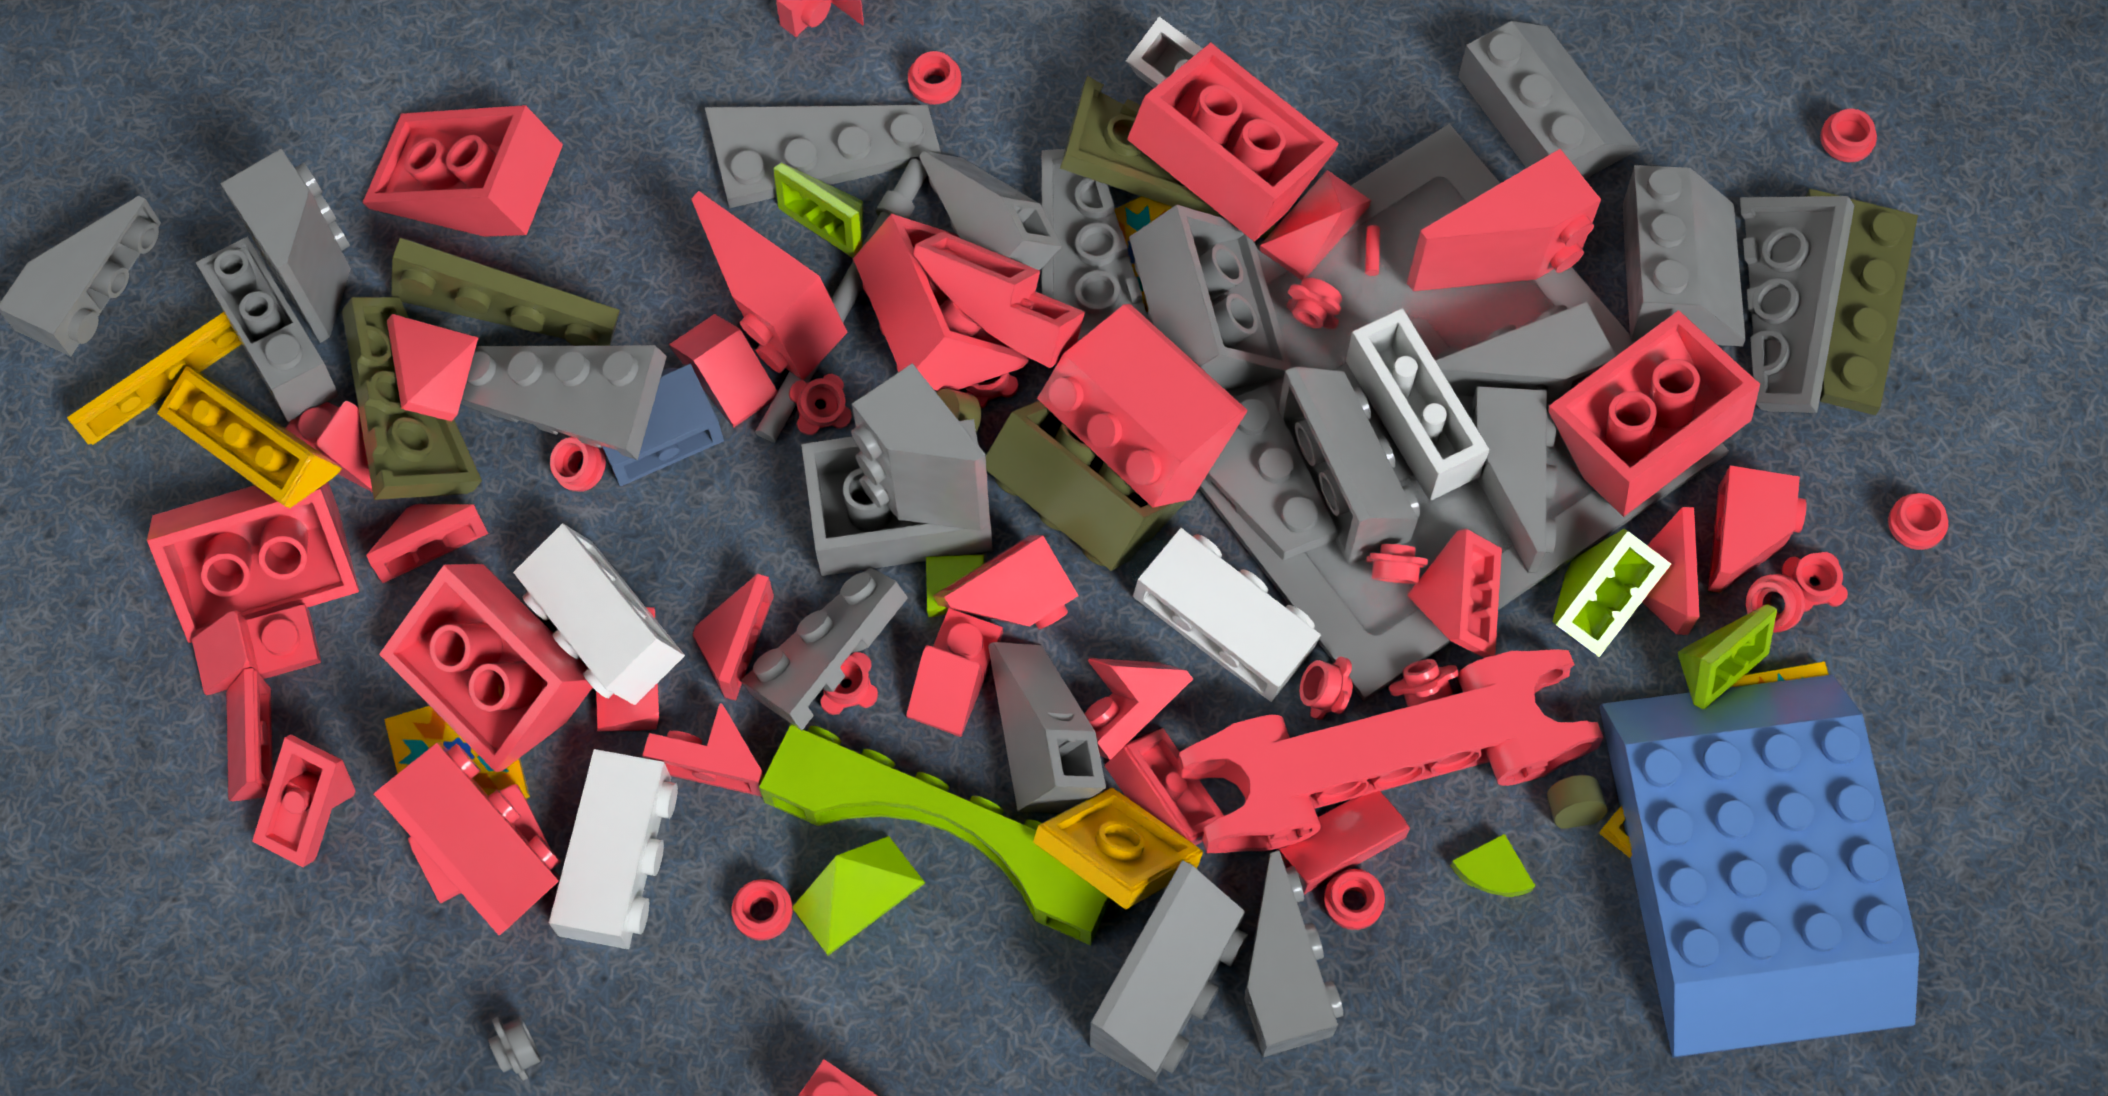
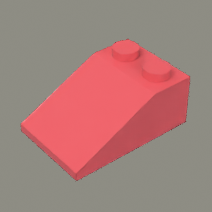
[362,105,563,237]
[1407,149,1601,291]
[691,191,848,381]

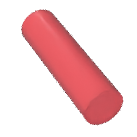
[1365,225,1380,276]

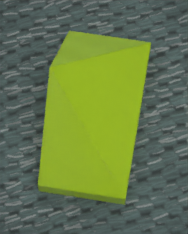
[773,162,863,258]
[1552,529,1671,657]
[1678,604,1777,709]
[793,836,925,956]

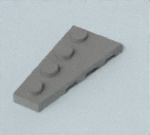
[705,105,941,208]
[1042,149,1150,341]
[1740,196,1854,413]
[461,345,667,460]

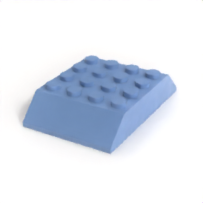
[1599,675,1919,1058]

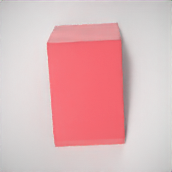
[669,314,778,427]

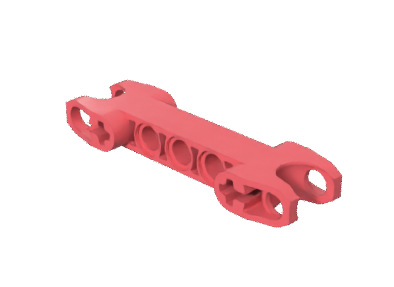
[1177,649,1604,853]

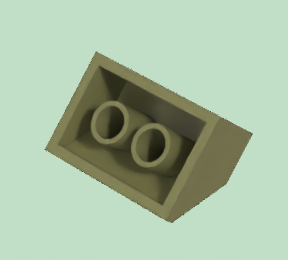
[986,401,1188,571]

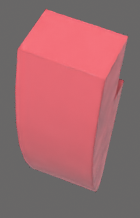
[913,231,1085,368]

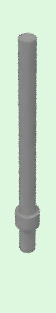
[755,159,928,443]

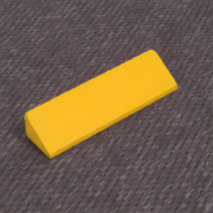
[67,312,242,445]
[157,366,342,508]

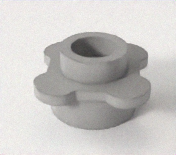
[488,1016,541,1081]

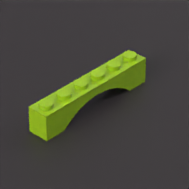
[759,724,1111,945]

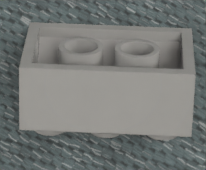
[1458,21,1640,179]
[220,149,351,343]
[1623,165,1745,346]
[1129,205,1291,390]
[851,363,990,531]
[1278,367,1420,565]
[1090,860,1248,1083]

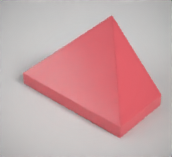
[1259,170,1371,280]
[387,314,478,422]
[366,504,489,583]
[1642,507,1700,635]
[1407,529,1502,658]
[692,574,774,701]

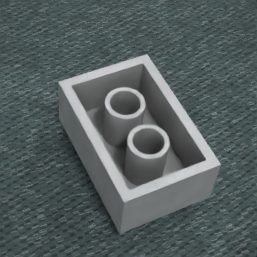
[801,419,993,576]

